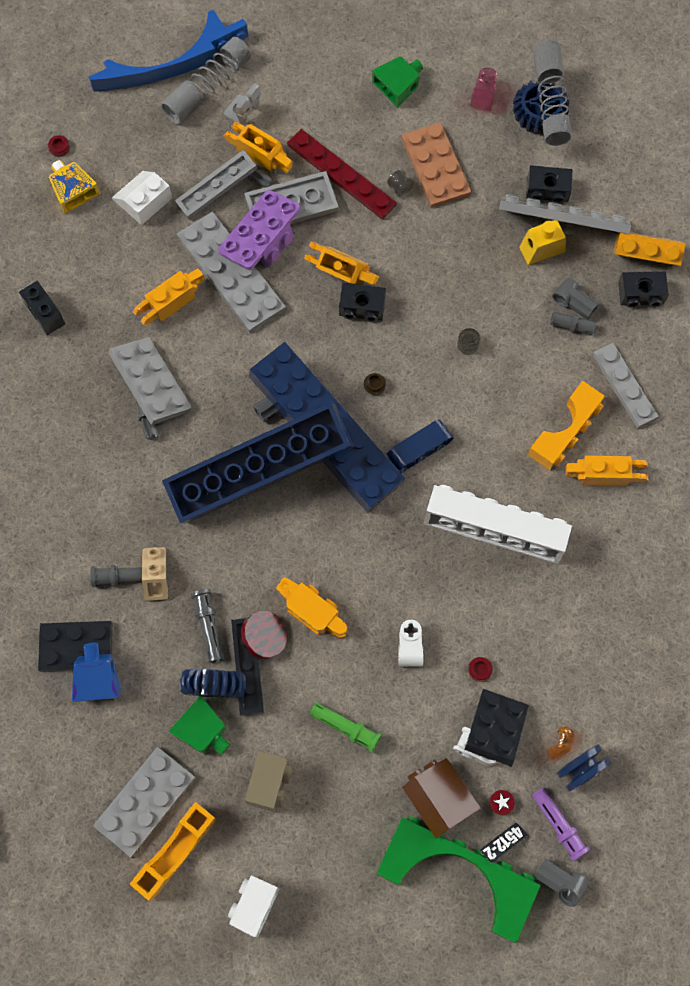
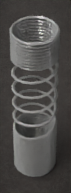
[161,37,251,124]
[533,40,572,146]

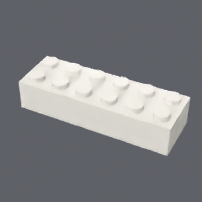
[424,485,572,564]

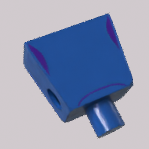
[72,643,121,702]

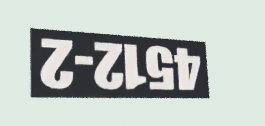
[479,823,528,863]

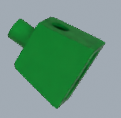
[372,57,423,108]
[169,696,231,755]

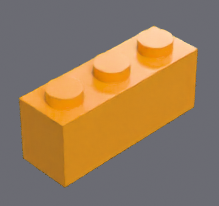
[613,232,686,266]

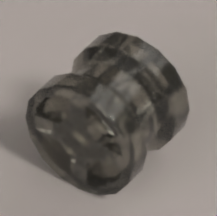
[387,169,414,197]
[457,328,481,355]

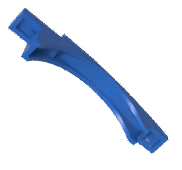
[89,10,248,92]

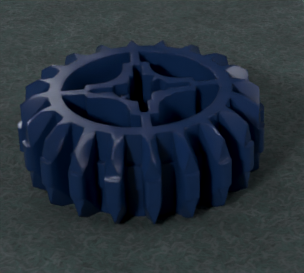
[513,80,569,134]
[180,669,246,698]

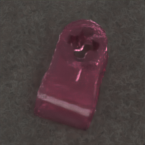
[470,67,497,111]

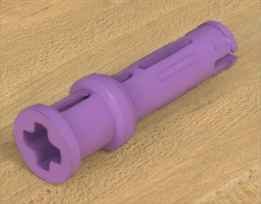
[531,787,590,862]

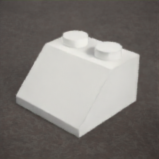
[112,171,172,225]
[228,875,280,937]

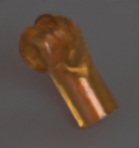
[546,726,575,761]

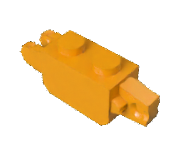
[224,122,293,173]
[304,241,379,285]
[133,268,204,326]
[565,455,648,487]
[276,577,348,639]

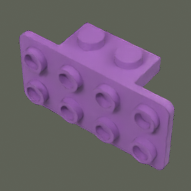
[218,190,301,270]

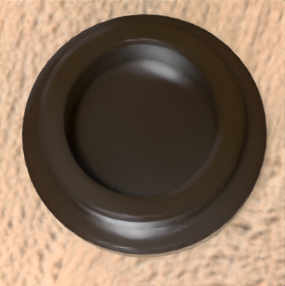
[364,373,386,395]

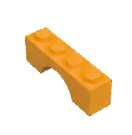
[528,381,605,471]
[129,802,217,901]

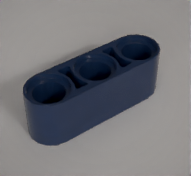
[387,419,454,473]

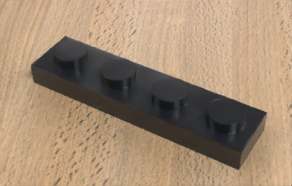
[231,618,264,716]

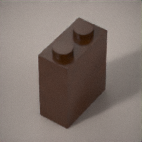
[402,758,480,838]

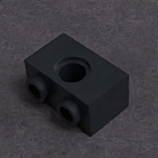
[526,165,573,203]
[618,271,669,308]
[19,280,65,335]
[339,283,386,322]

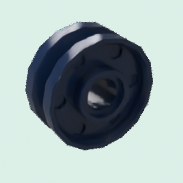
[556,744,612,792]

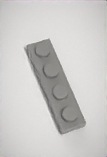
[175,150,257,219]
[593,343,658,429]

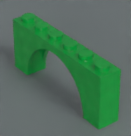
[376,816,541,943]

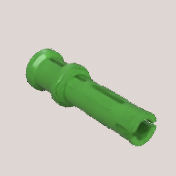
[309,702,382,754]

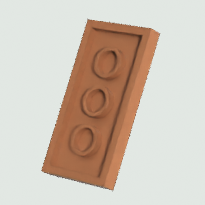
[401,122,471,208]

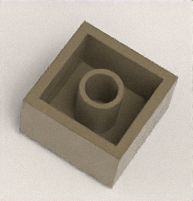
[244,751,292,813]

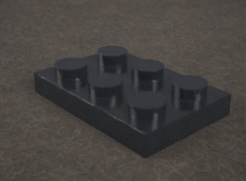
[38,621,113,672]
[464,689,529,767]

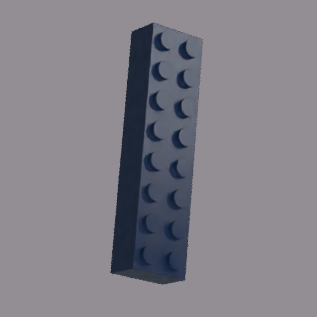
[249,342,405,513]
[162,402,354,523]

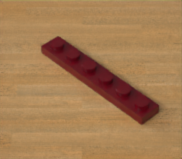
[287,129,397,220]

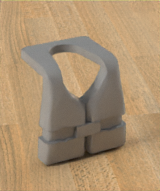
[224,83,260,125]

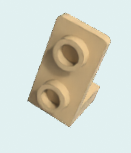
[142,547,168,601]

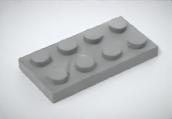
[244,171,339,225]
[109,337,192,425]
[93,747,195,858]

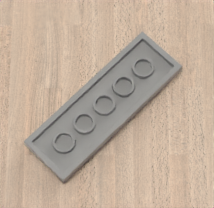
[499,194,631,234]
[177,212,286,333]

